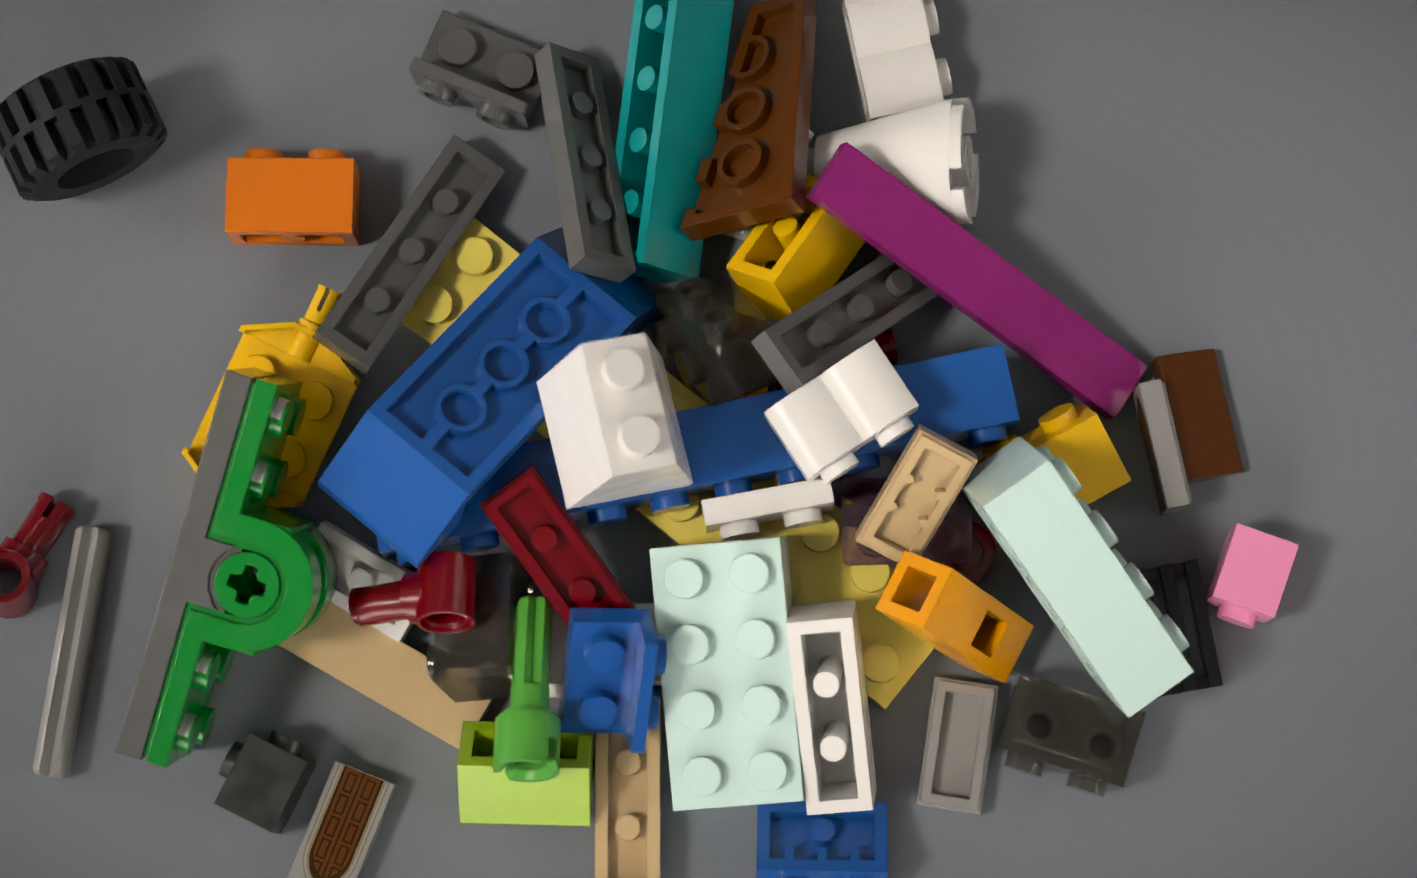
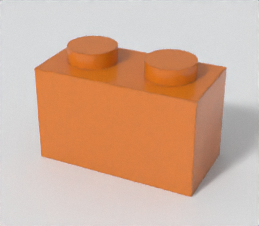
[225,148,362,246]

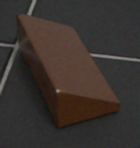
[1151,349,1244,484]

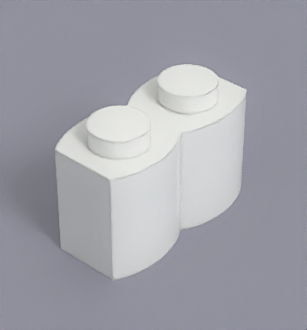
[842,0,953,122]
[764,339,919,484]

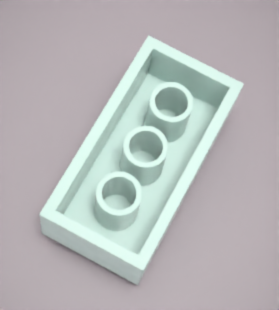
[961,436,1194,718]
[649,535,806,811]

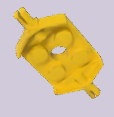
[181,284,361,509]

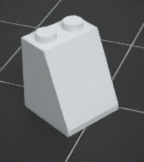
[537,333,693,509]

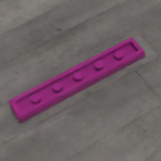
[806,142,1148,419]

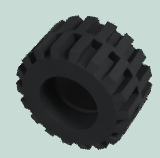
[0,56,167,202]

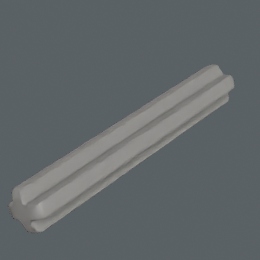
[32,526,112,779]

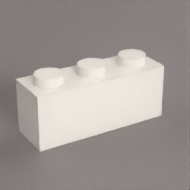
[786,600,877,815]

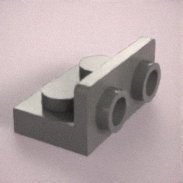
[409,10,542,131]

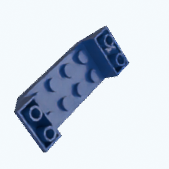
[317,227,666,569]

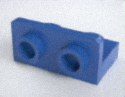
[558,608,667,753]
[756,801,888,878]

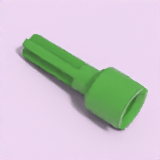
[493,596,561,783]

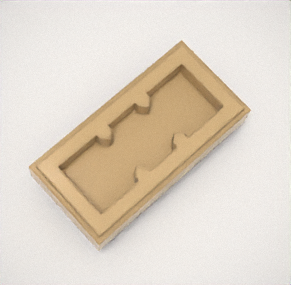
[855,424,978,563]

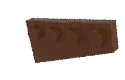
[680,0,818,241]

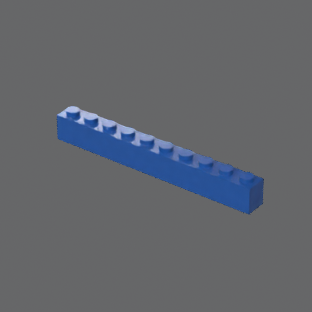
[376,344,1020,567]

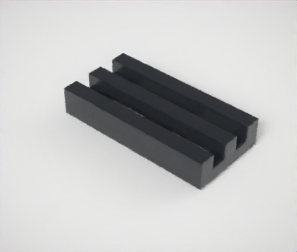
[1138,559,1223,697]

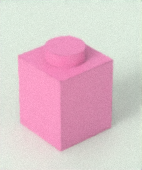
[1205,523,1299,629]

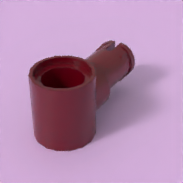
[0,492,76,619]
[348,551,476,634]

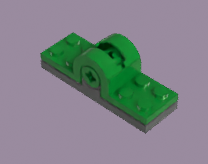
[115,367,337,768]

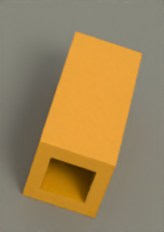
[875,550,1034,683]

